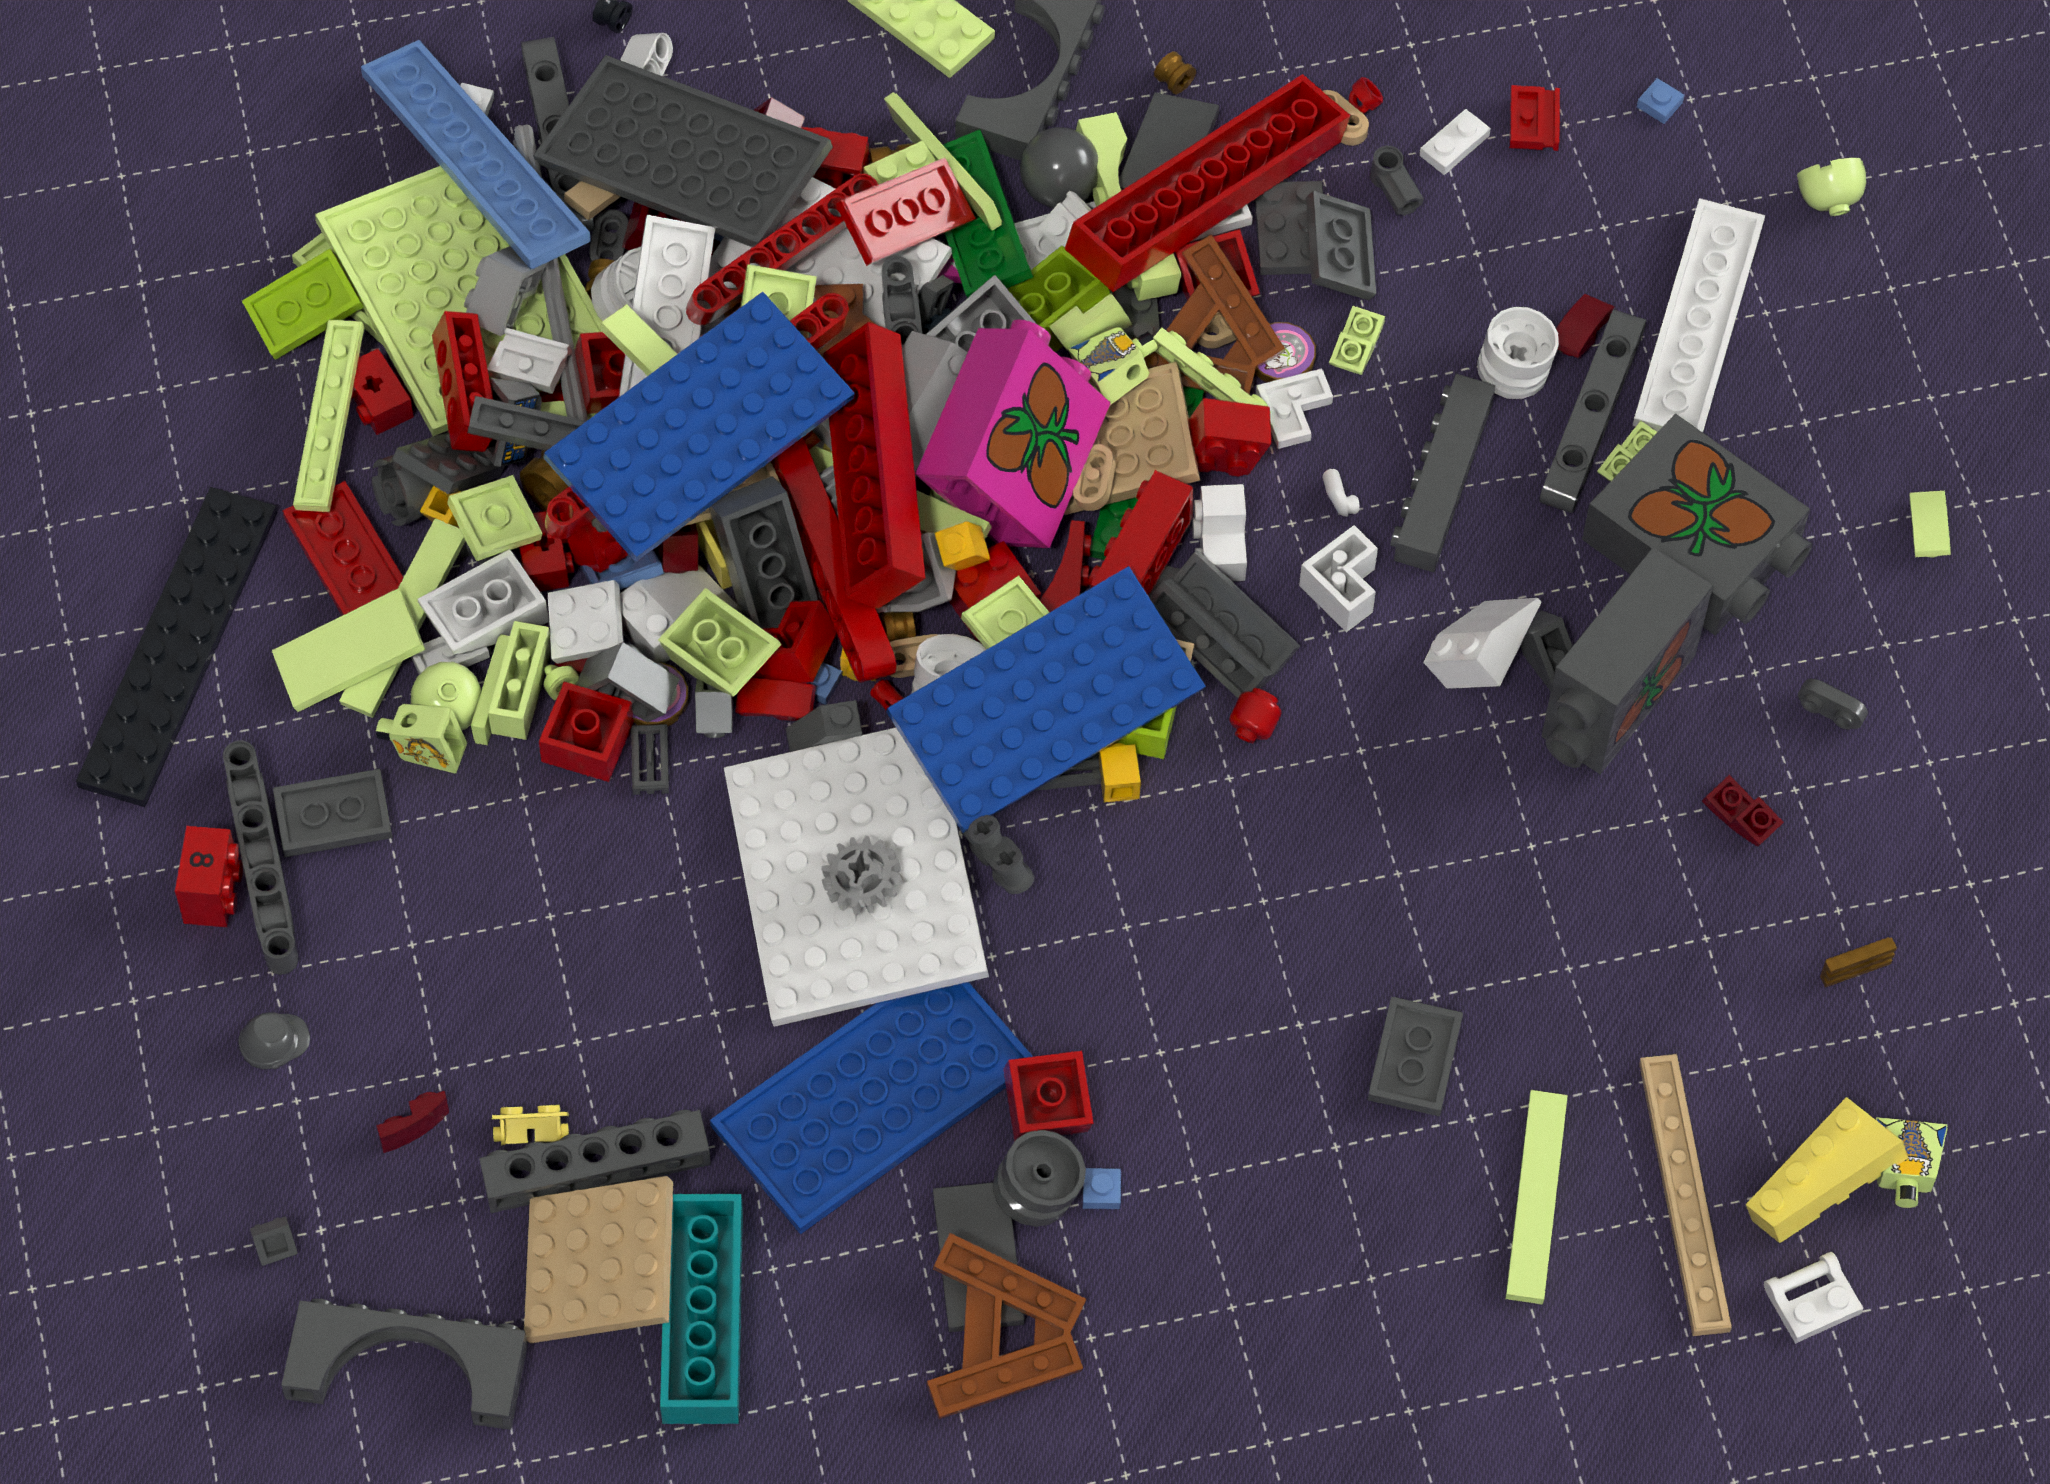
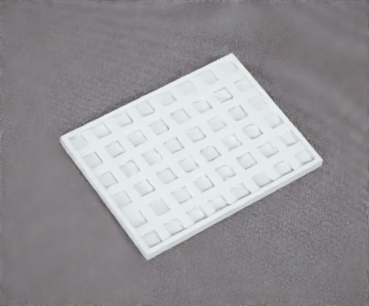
[724,728,989,1027]

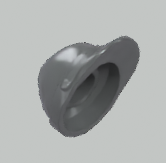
[238,1012,310,1070]

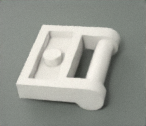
[1764,1252,1863,1344]

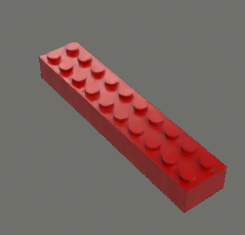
[1065,74,1351,292]

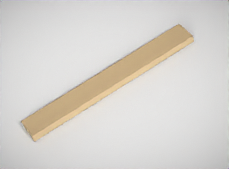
[1639,1054,1731,1336]

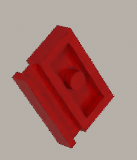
[1509,85,1560,151]

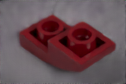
[1556,294,1615,358]
[1702,774,1784,847]
[376,1091,449,1153]

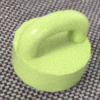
[543,664,579,700]

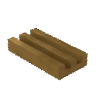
[1820,937,1897,988]

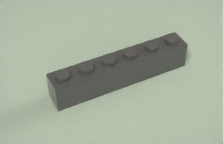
[1390,374,1496,572]

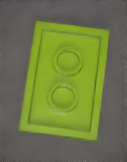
[242,248,364,360]

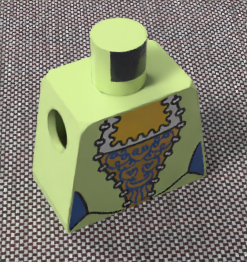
[1068,327,1158,405]
[1876,1117,1947,1208]

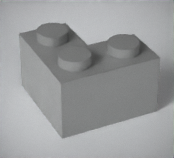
[464,246,546,336]

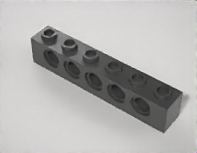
[479,1110,711,1213]

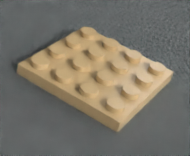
[1064,361,1200,515]
[524,1176,673,1343]

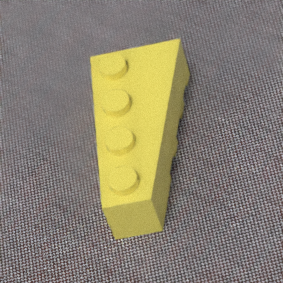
[1746,1097,1908,1243]

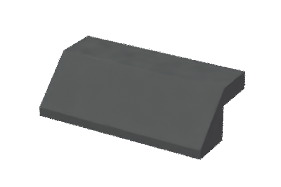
[1149,551,1300,698]

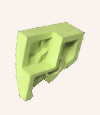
[1049,294,1132,351]

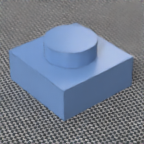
[1637,78,1684,124]
[806,662,842,705]
[1083,1168,1121,1209]

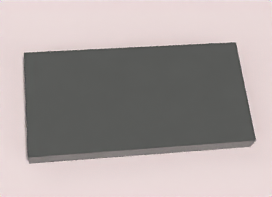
[1119,92,1219,191]
[933,1183,1024,1332]

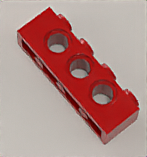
[432,311,493,452]

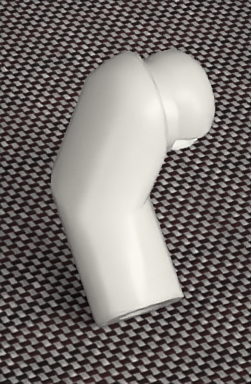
[1322,469,1359,517]

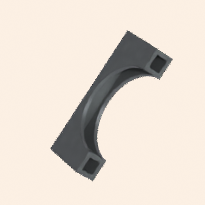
[955,0,1105,160]
[281,1299,528,1430]

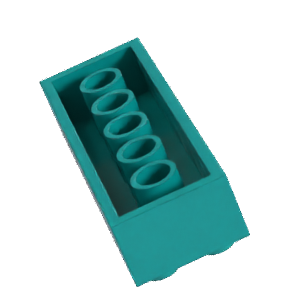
[660,1194,743,1424]

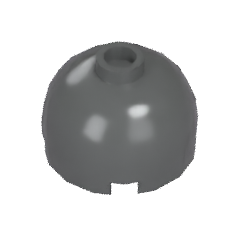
[372,455,434,526]

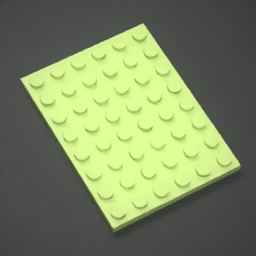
[315,166,602,436]

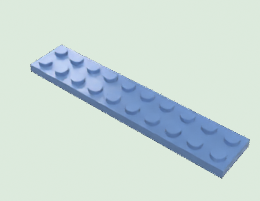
[361,40,591,269]

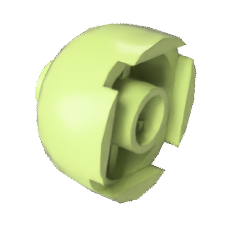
[1797,158,1866,216]
[411,662,482,730]

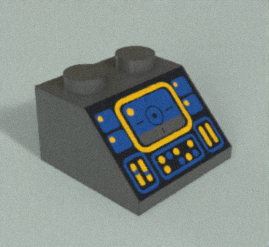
[483,378,542,467]

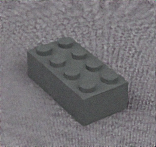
[709,476,818,628]

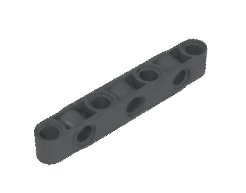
[521,37,594,231]
[882,256,930,491]
[1539,309,1647,513]
[223,740,298,975]

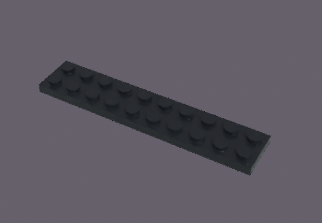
[76,487,277,807]

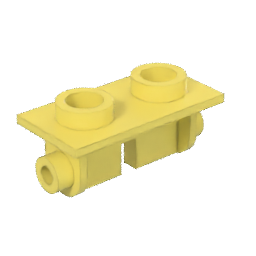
[492,1105,569,1145]

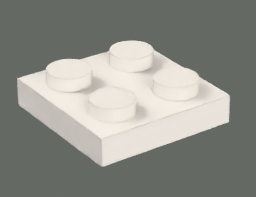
[548,580,623,664]

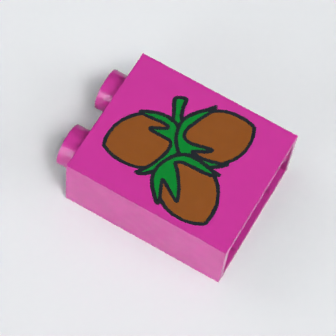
[915,319,1110,548]

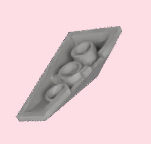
[925,275,1036,352]
[902,331,968,471]
[812,532,956,612]

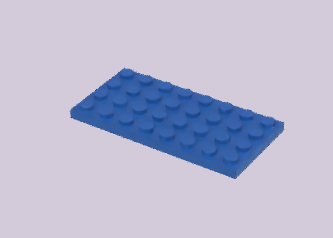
[543,292,855,562]
[886,566,1206,833]
[710,982,1033,1234]

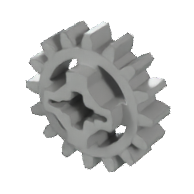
[821,836,902,915]

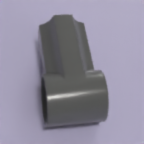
[1370,145,1424,216]

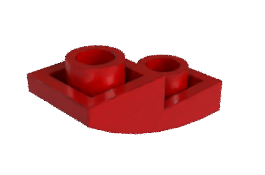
[735,678,816,721]

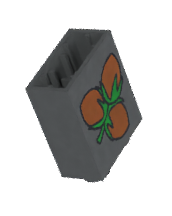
[1582,413,1812,636]
[1541,547,1713,775]

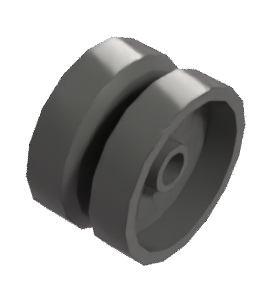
[993,1130,1086,1227]

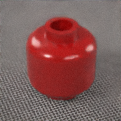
[1229,688,1282,744]

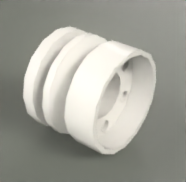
[591,247,641,321]
[1477,307,1559,399]
[911,634,987,694]

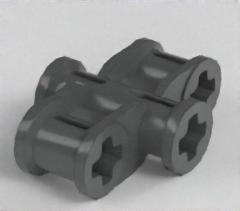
[959,815,1034,894]

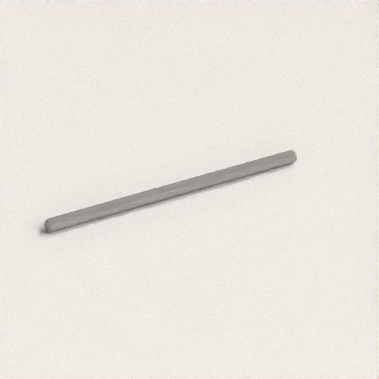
[514,124,588,421]

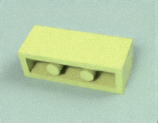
[488,621,551,740]

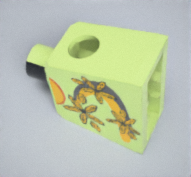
[376,704,467,773]

